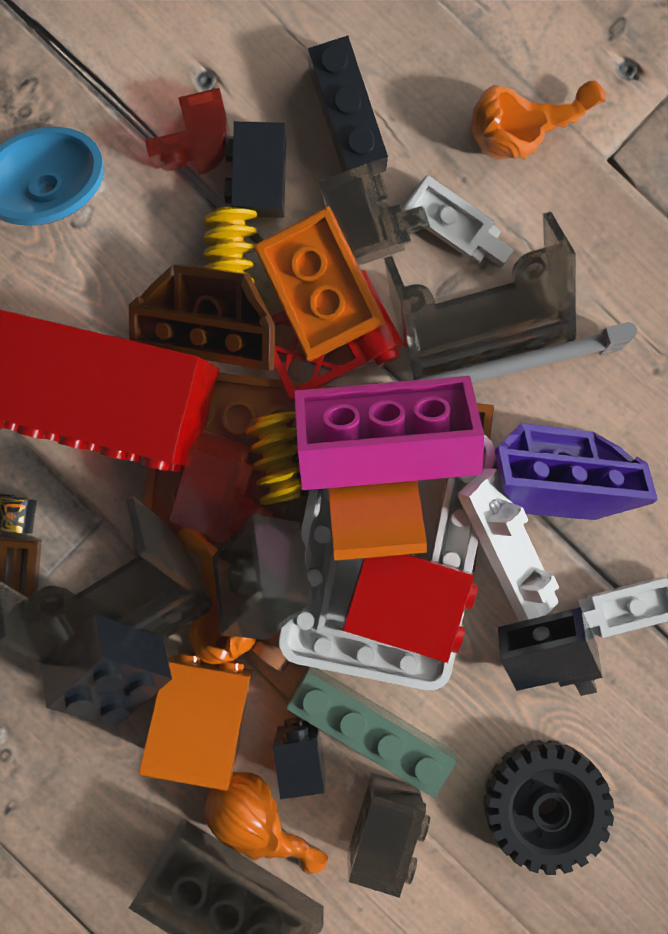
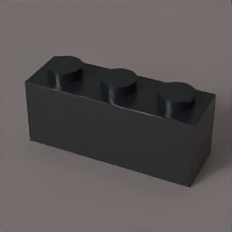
[308,35,388,184]

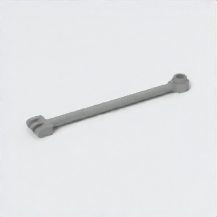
[412,322,637,383]

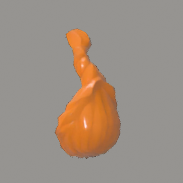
[471,81,606,160]
[177,523,259,665]
[204,772,328,875]

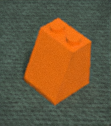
[139,651,253,791]

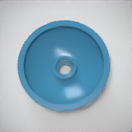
[0,127,104,226]

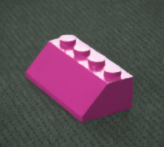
[295,376,484,490]

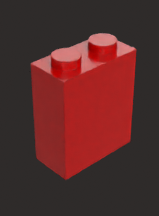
[343,554,478,663]

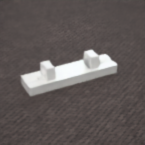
[457,468,559,622]

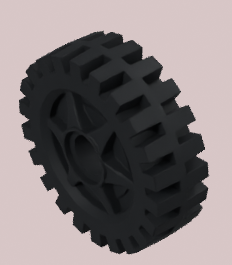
[484,740,614,875]

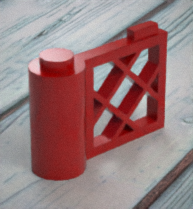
[271,270,404,402]

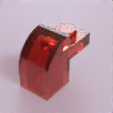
[145,88,231,175]

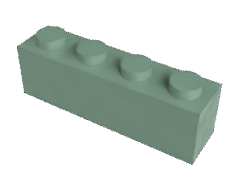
[286,667,457,799]

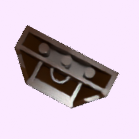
[129,264,275,371]

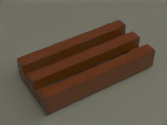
[0,537,42,625]

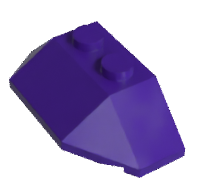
[494,423,658,520]

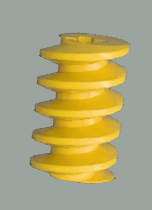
[203,207,257,284]
[245,412,308,505]

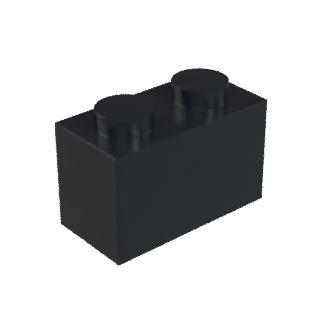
[224,121,287,218]
[273,717,325,800]

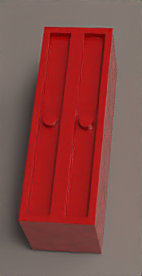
[0,309,220,473]

